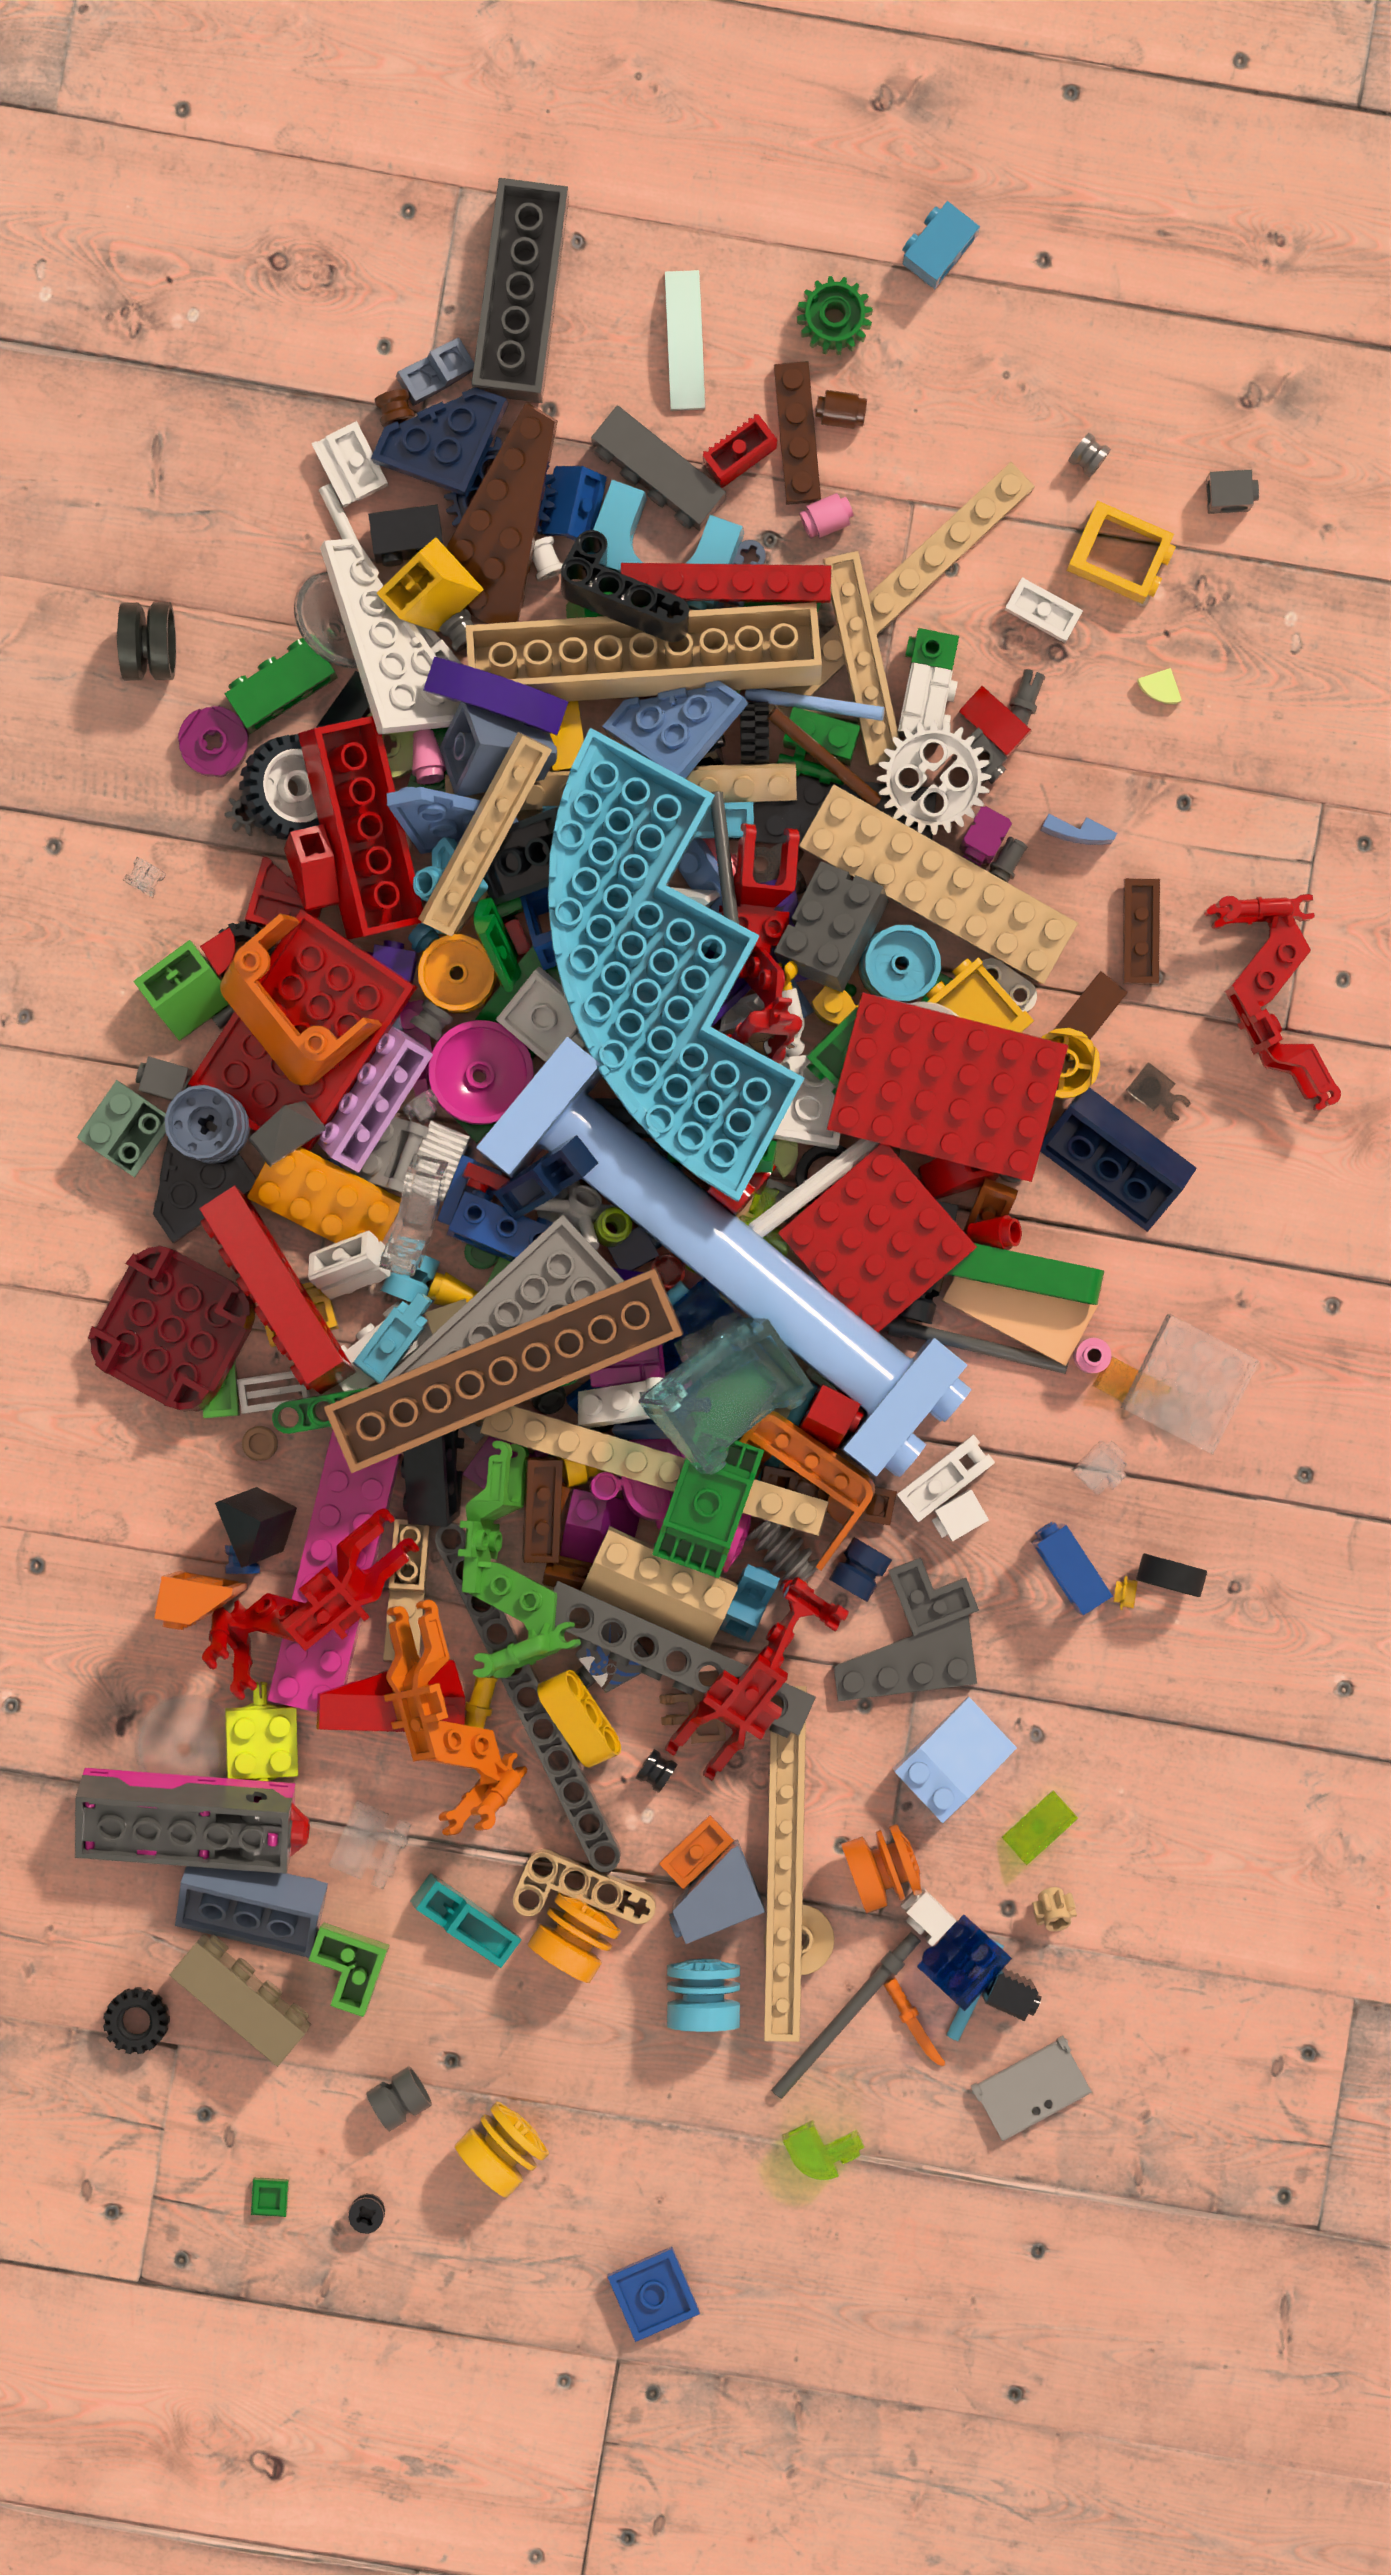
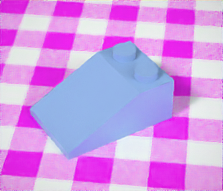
[892,1697,1017,1823]

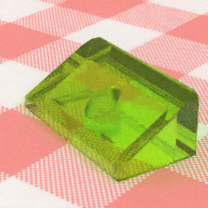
[1002,1790,1078,1865]

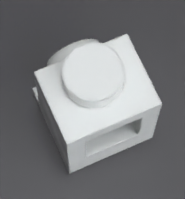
[900,1888,956,1947]

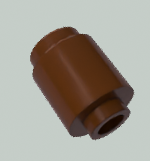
[815,390,867,429]

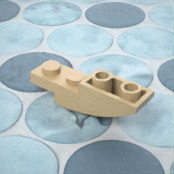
[383,1519,430,1663]

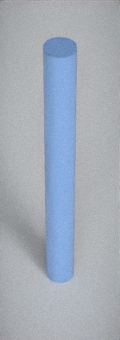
[745,689,885,721]

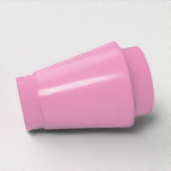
[412,729,446,784]

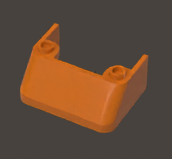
[220,913,382,1086]
[740,1410,875,1571]

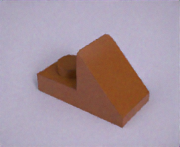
[963,1178,1018,1235]

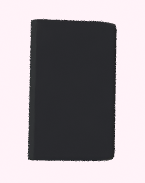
[316,671,371,728]

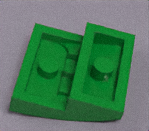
[474,897,522,992]

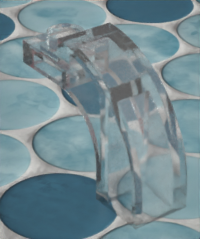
[379,1154,449,1276]

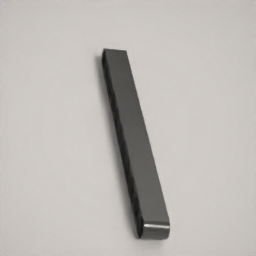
[435,1522,621,1872]

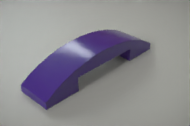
[423,657,568,736]

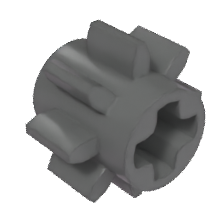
[225,791,264,836]

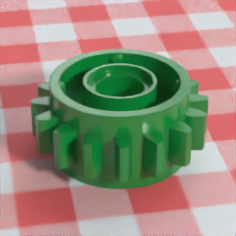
[797,276,873,355]

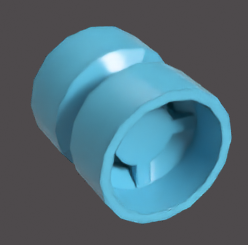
[380,1245,440,1302]

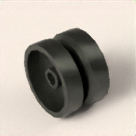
[117,602,176,681]

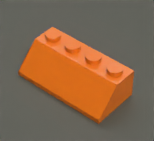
[154,1571,248,1630]

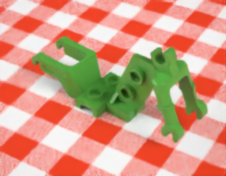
[458,1441,581,1678]

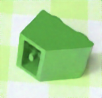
[133,940,229,1041]

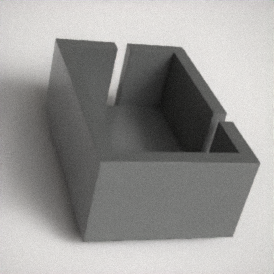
[774,861,889,993]

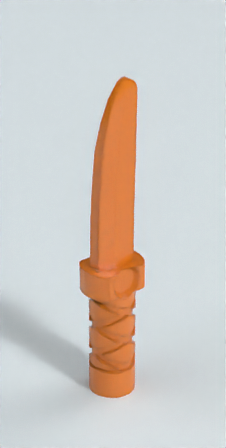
[883,1977,945,2066]

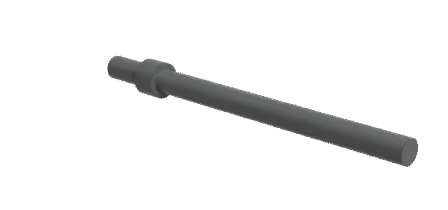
[882,1316,1068,1374]
[771,1932,921,2099]

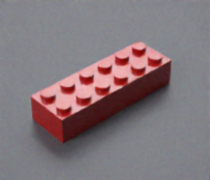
[298,716,423,940]
[199,1186,356,1395]

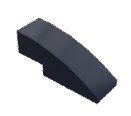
[493,1135,598,1220]

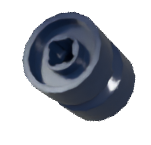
[829,1537,892,1602]

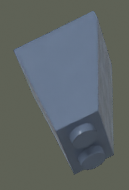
[439,702,557,796]
[669,1839,765,1944]

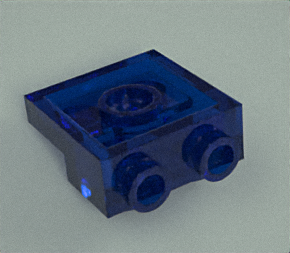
[917,1914,1012,2011]

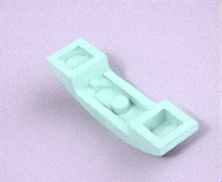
[665,270,705,411]

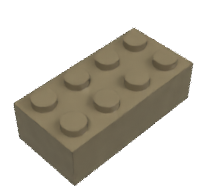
[169,1934,311,2067]

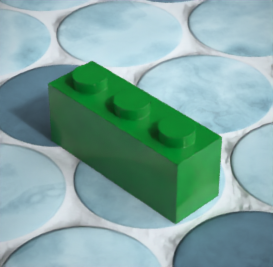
[224,637,338,734]

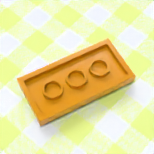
[247,1147,404,1243]

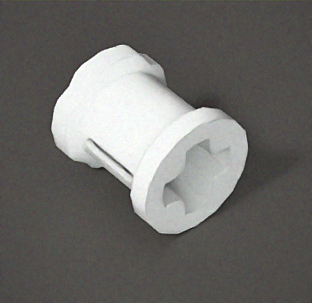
[532,536,563,582]

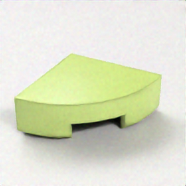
[1137,668,1182,704]
[774,1139,798,1179]

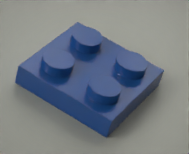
[608,2247,700,2342]

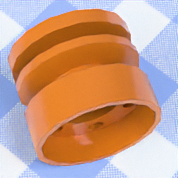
[841,1824,923,1914]

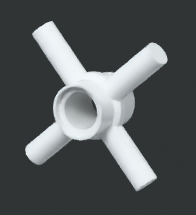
[534,1180,615,1250]

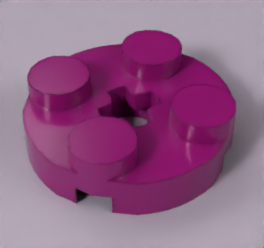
[178,706,249,777]

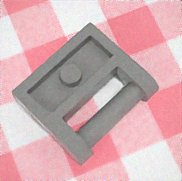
[356,1117,430,1194]

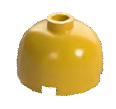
[1041,1028,1100,1099]

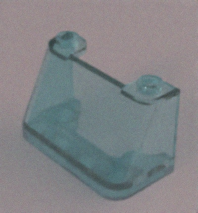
[638,1318,814,1475]

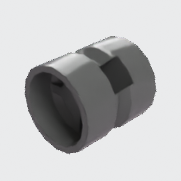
[366,2066,432,2132]

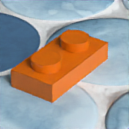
[659,1815,734,1889]

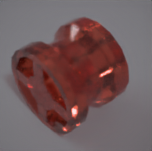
[651,1253,686,1289]

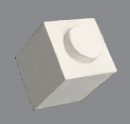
[932,1489,989,1541]

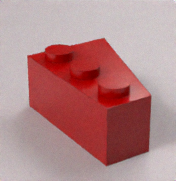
[799,1385,863,1452]

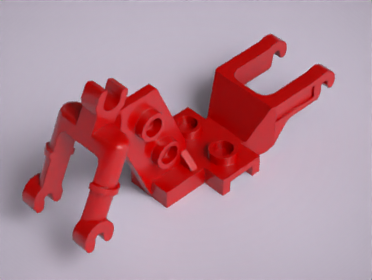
[719,823,802,1063]
[1204,894,1341,1111]
[202,1508,419,1700]
[665,1577,849,1781]

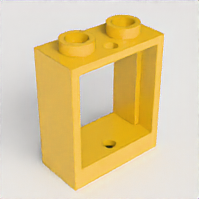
[1066,500,1176,604]

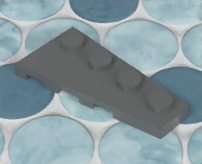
[833,1615,977,1701]

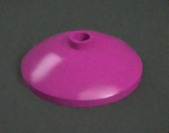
[428,1020,534,1125]

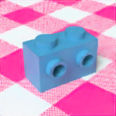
[902,201,980,290]

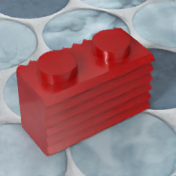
[703,414,778,488]

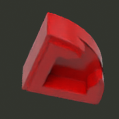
[503,916,531,955]
[200,928,236,977]

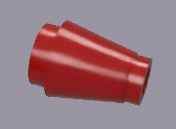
[967,1215,1022,1250]

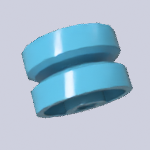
[859,925,941,1003]

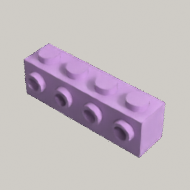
[317,1026,433,1173]

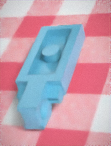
[353,1293,433,1383]

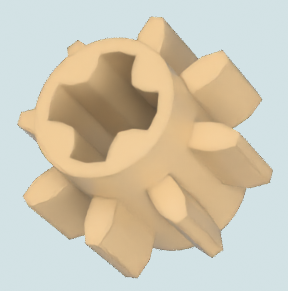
[1032,1887,1077,1931]

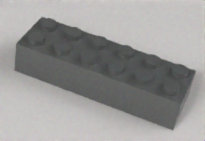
[472,178,569,403]

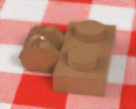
[659,1670,726,1744]

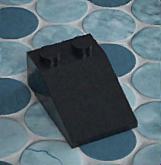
[483,807,559,906]

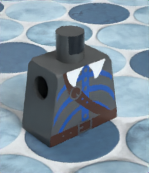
[575,1622,649,1693]

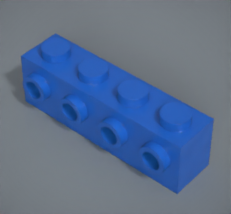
[446,1190,553,1262]

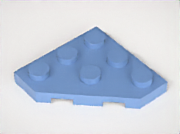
[602,680,748,779]
[387,787,518,854]

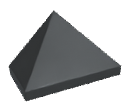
[249,1101,326,1167]

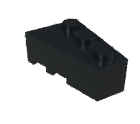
[401,1429,465,1527]

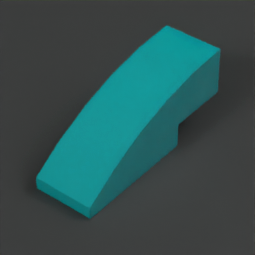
[410,1873,522,1968]

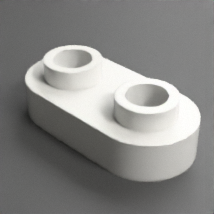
[982,958,1037,1012]

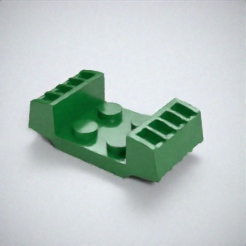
[652,1427,764,1578]

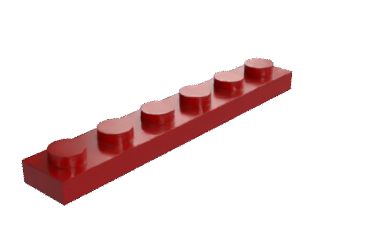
[621,563,832,603]

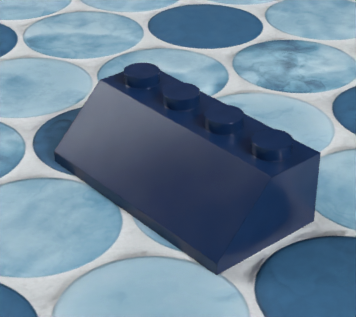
[1040,1087,1197,1232]

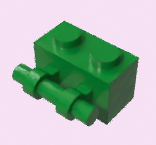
[777,707,860,786]

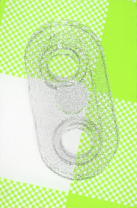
[403,1089,440,1125]

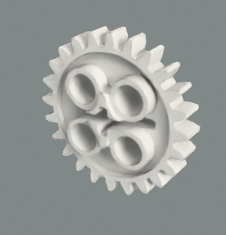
[877,720,991,835]

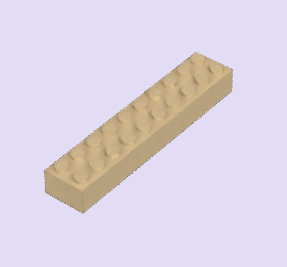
[466,602,822,701]

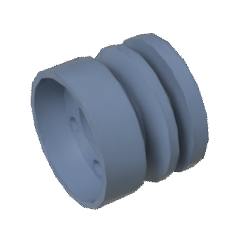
[164,1085,250,1164]

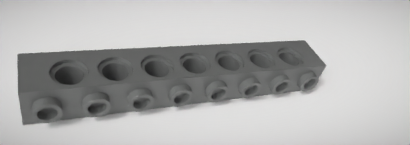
[552,1581,816,1738]

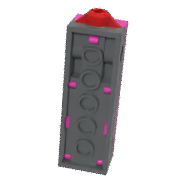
[75,1768,310,1874]

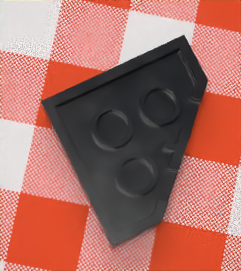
[153,1121,256,1243]

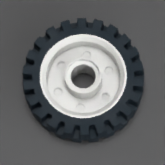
[239,734,320,840]

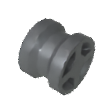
[1068,433,1111,477]

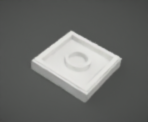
[496,967,578,1062]

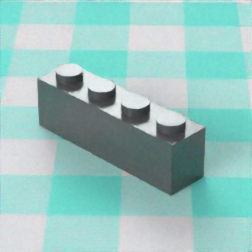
[591,405,726,531]

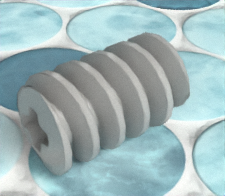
[746,1520,819,1582]

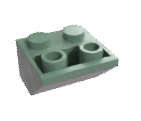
[77,1080,166,1178]

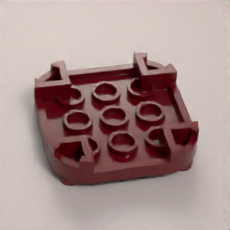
[88,1245,257,1412]

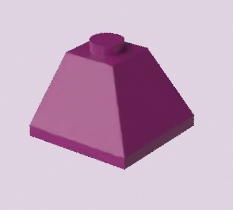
[560,1488,640,1563]

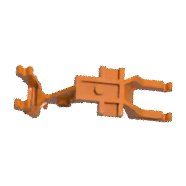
[384,1600,528,1836]

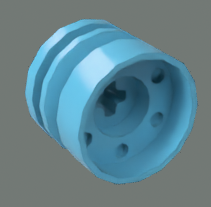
[667,1959,740,2032]

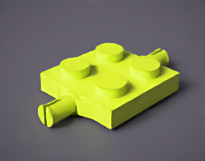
[225,1682,298,1781]

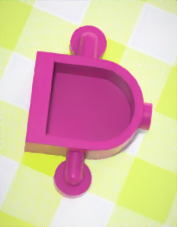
[590,1431,688,1529]

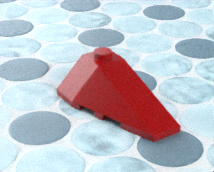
[316,1659,465,1732]

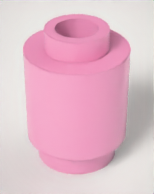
[799,493,854,539]
[1073,1338,1111,1373]

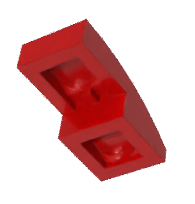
[959,686,1032,757]

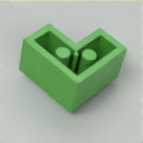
[308,1922,390,2017]

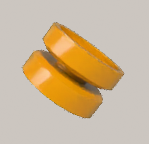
[418,934,497,1014]

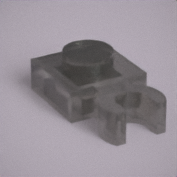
[1126,1062,1191,1122]

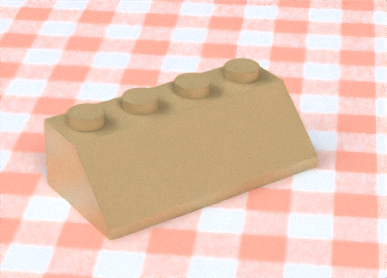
[580,1526,738,1648]

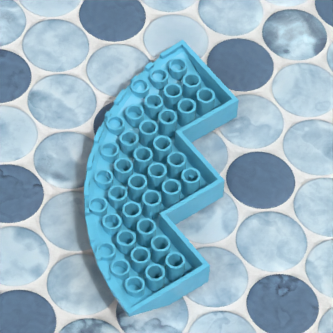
[548,728,805,1202]

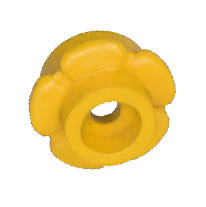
[1113,1576,1138,1610]

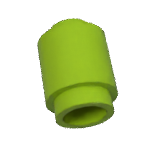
[593,1207,632,1247]

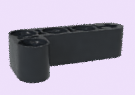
[561,530,689,642]

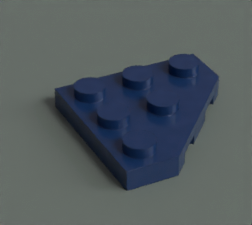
[371,387,509,497]

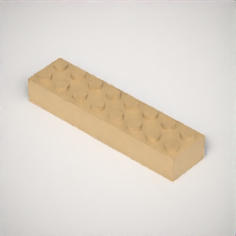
[799,784,1078,984]

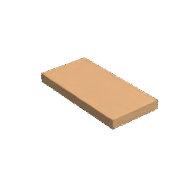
[942,1277,1099,1367]

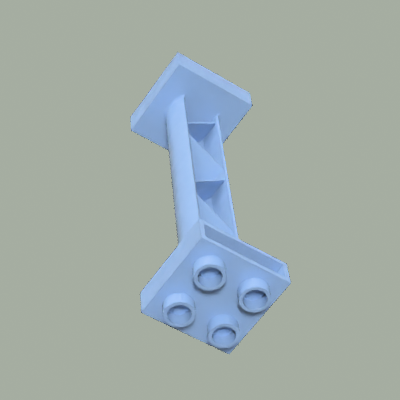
[476,1037,972,1477]

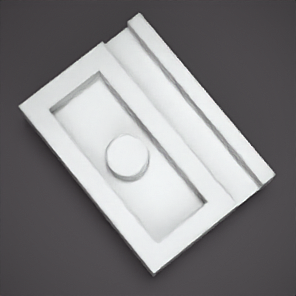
[311,421,389,508]

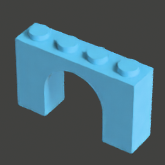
[587,480,744,610]

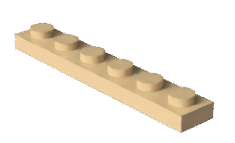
[823,551,899,766]
[418,732,552,937]

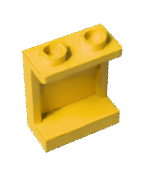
[926,957,1034,1033]

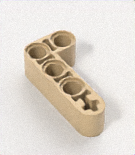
[513,1848,656,1924]

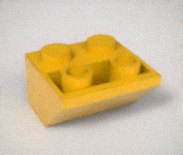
[377,537,484,632]

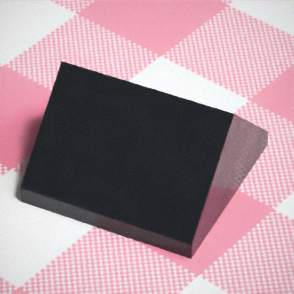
[215,1487,297,1568]

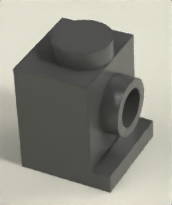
[952,727,1007,785]

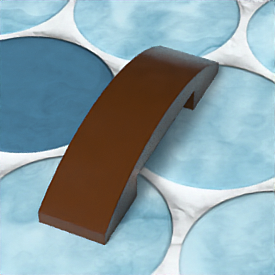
[760,1465,897,1526]

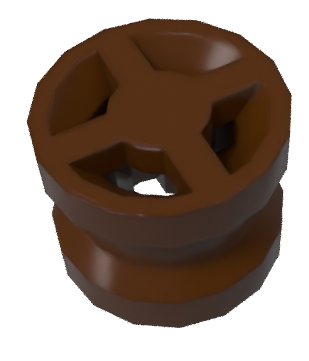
[374,389,415,428]

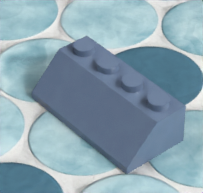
[175,1866,328,1958]

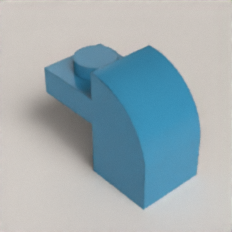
[719,1564,780,1642]

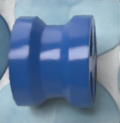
[225,1545,260,1574]

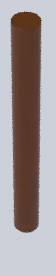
[767,707,882,807]

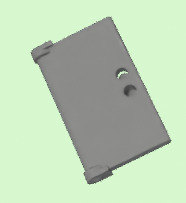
[971,2035,1092,2141]

